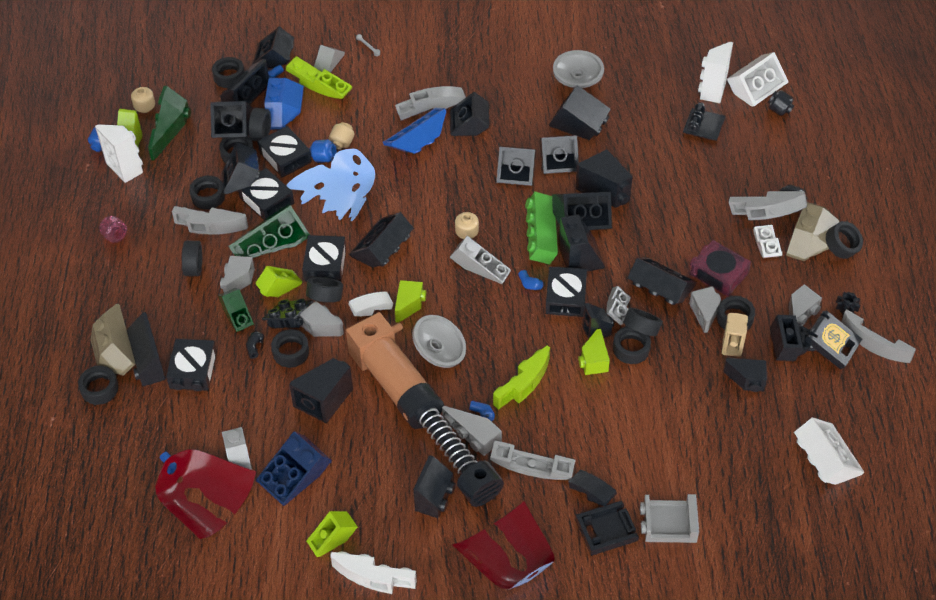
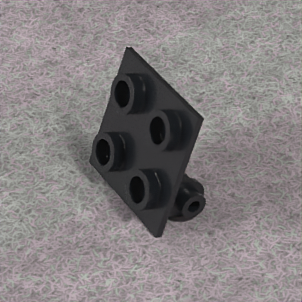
[683,102,726,141]
[262,299,313,329]

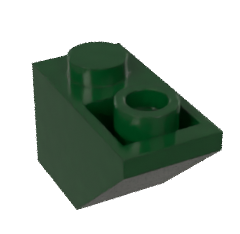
[217,288,254,332]

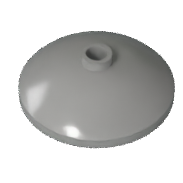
[553,50,604,88]
[412,315,466,368]

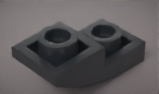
[568,469,617,506]

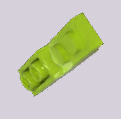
[286,56,352,99]
[493,345,550,410]

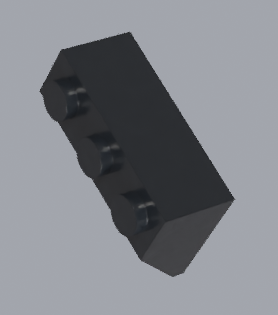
[220,59,269,105]
[222,142,260,194]
[552,192,612,230]
[349,212,414,268]
[628,257,697,305]
[127,312,166,387]

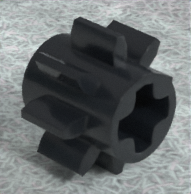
[836,292,861,315]

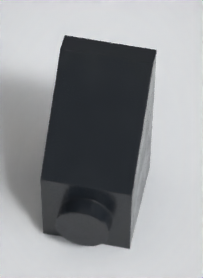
[582,303,614,340]
[724,358,767,392]

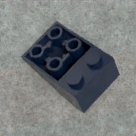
[256,431,332,506]

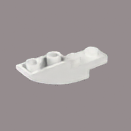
[331,551,417,594]

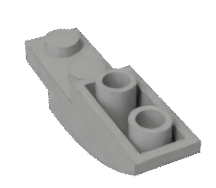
[395,86,466,120]
[729,191,807,220]
[172,206,248,234]

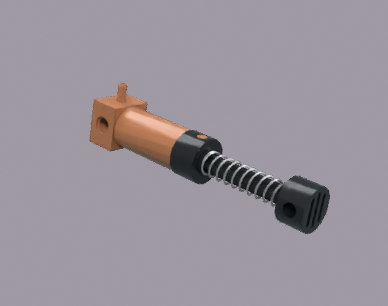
[346,312,504,507]

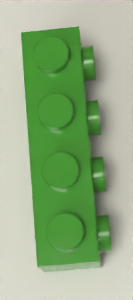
[525,191,558,265]

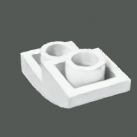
[753,225,782,258]
[348,292,393,317]

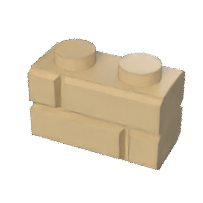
[722,313,748,357]

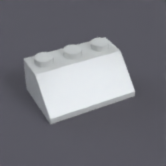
[698,42,733,103]
[727,52,788,107]
[95,124,143,183]
[794,417,864,485]

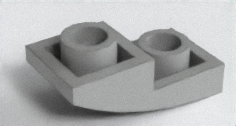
[606,286,631,325]

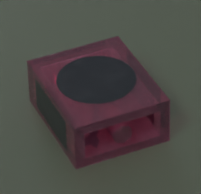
[690,240,751,297]

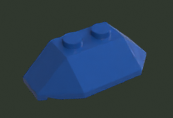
[265,78,304,130]
[383,108,446,154]

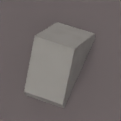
[314,45,345,73]

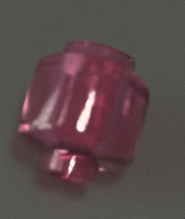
[99,216,127,242]

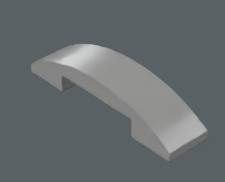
[842,309,916,363]
[490,440,575,480]

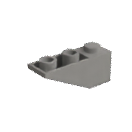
[450,236,511,284]
[442,406,502,456]

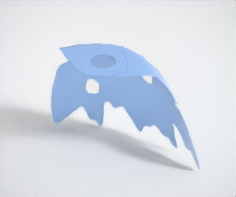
[286,149,375,221]

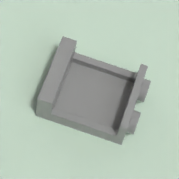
[640,494,699,543]

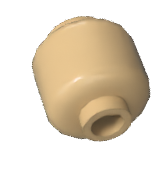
[131,87,155,113]
[329,122,354,150]
[455,212,479,239]

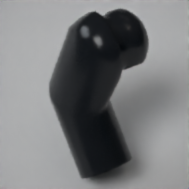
[246,331,264,359]

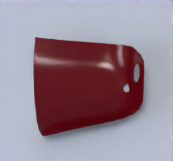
[155,449,256,539]
[452,501,555,589]

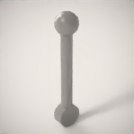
[356,34,380,56]

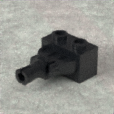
[770,315,815,361]

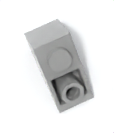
[220,256,255,292]
[788,284,822,326]
[300,301,344,337]

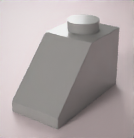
[689,286,721,333]
[222,427,252,470]

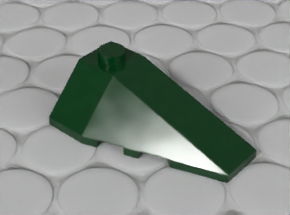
[148,86,191,161]
[228,204,310,258]

